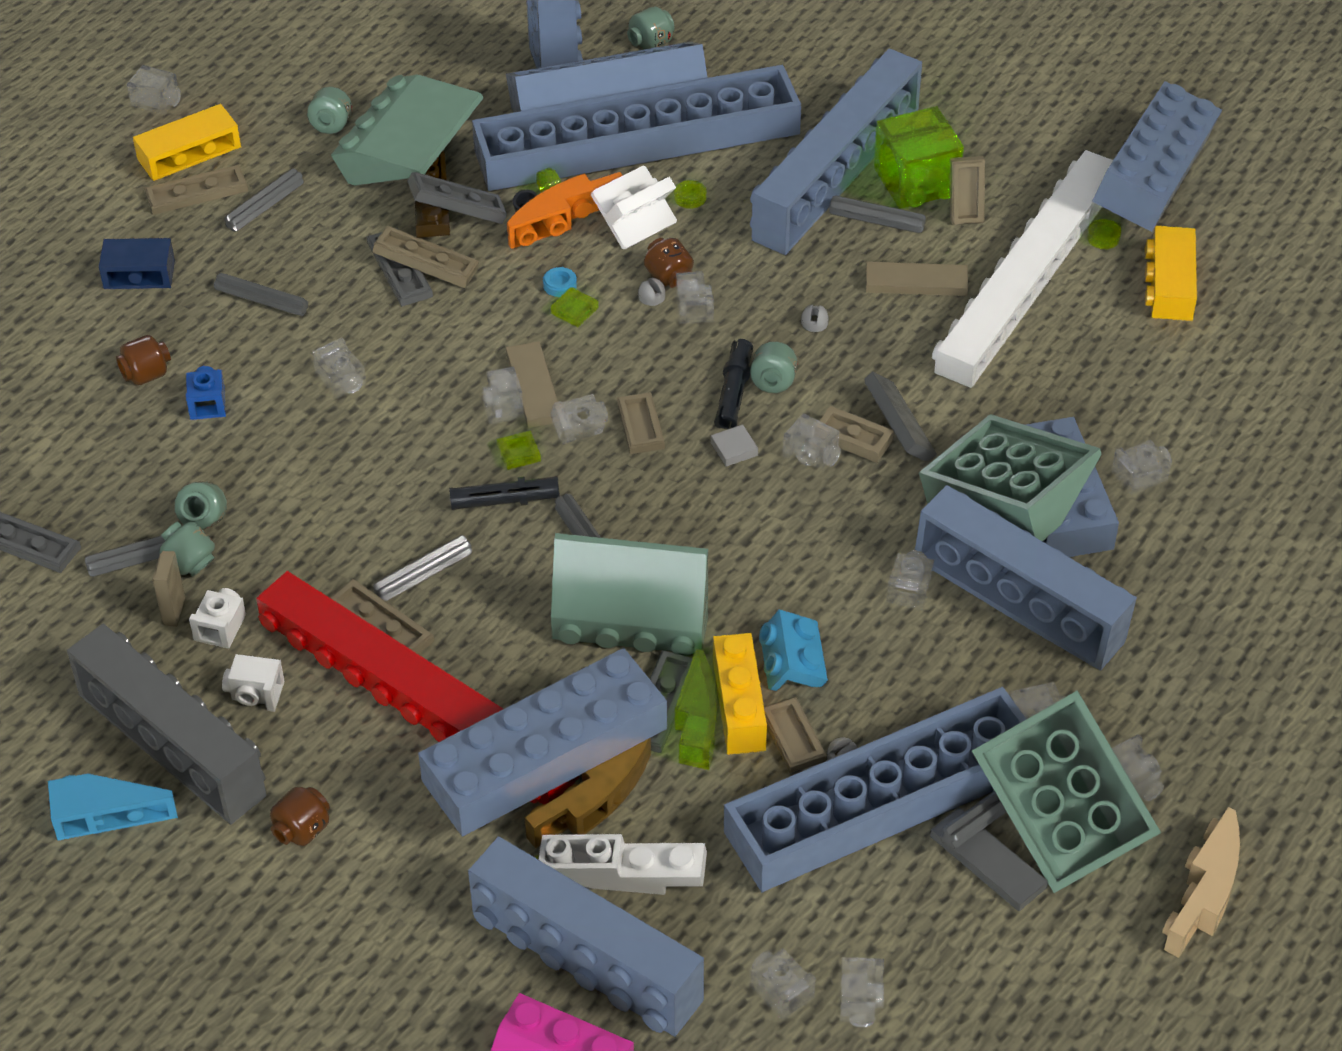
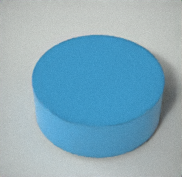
[543,267,577,297]

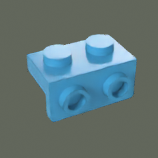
[759,609,828,691]

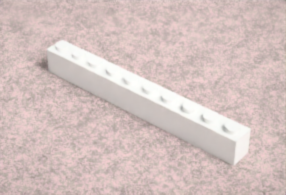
[932,150,1113,388]

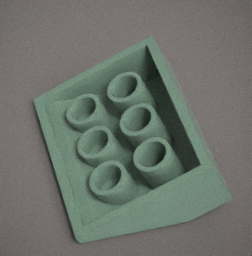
[331,74,483,186]
[919,414,1102,541]
[551,533,708,656]
[972,690,1161,893]

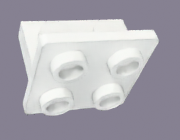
[591,166,677,249]

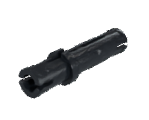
[714,339,753,429]
[449,475,560,510]

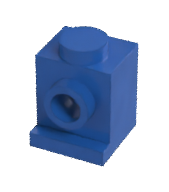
[186,366,226,420]

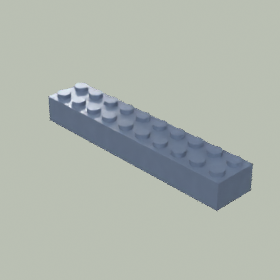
[472,65,801,191]

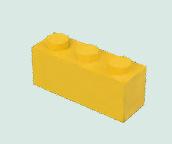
[133,104,241,181]
[1145,226,1197,321]
[713,633,767,755]

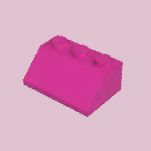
[491,993,634,1051]

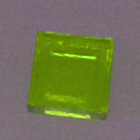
[551,287,599,327]
[496,431,541,470]

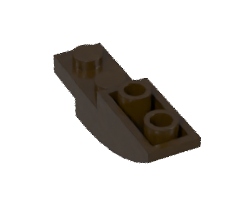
[415,152,450,238]

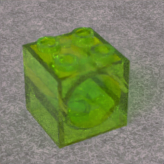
[874,106,964,209]

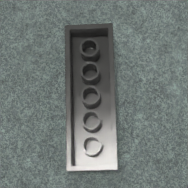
[67,623,267,825]

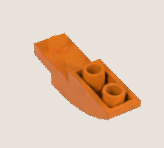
[507,172,623,249]

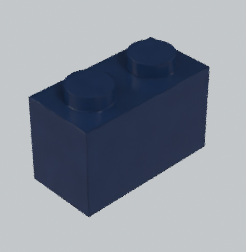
[99,238,175,289]

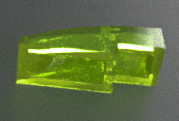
[675,649,717,770]

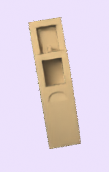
[1162,807,1240,958]

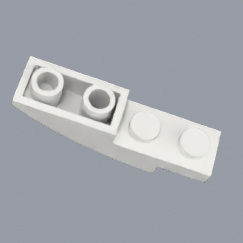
[538,834,707,895]

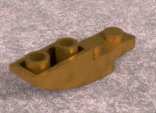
[525,738,651,849]

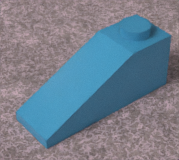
[48,774,178,840]

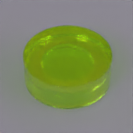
[536,167,561,193]
[674,180,707,209]
[1087,219,1122,249]

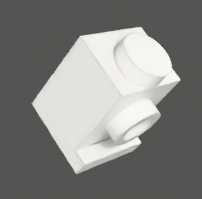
[189,588,246,649]
[222,654,285,712]

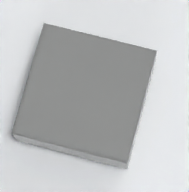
[711,425,758,466]

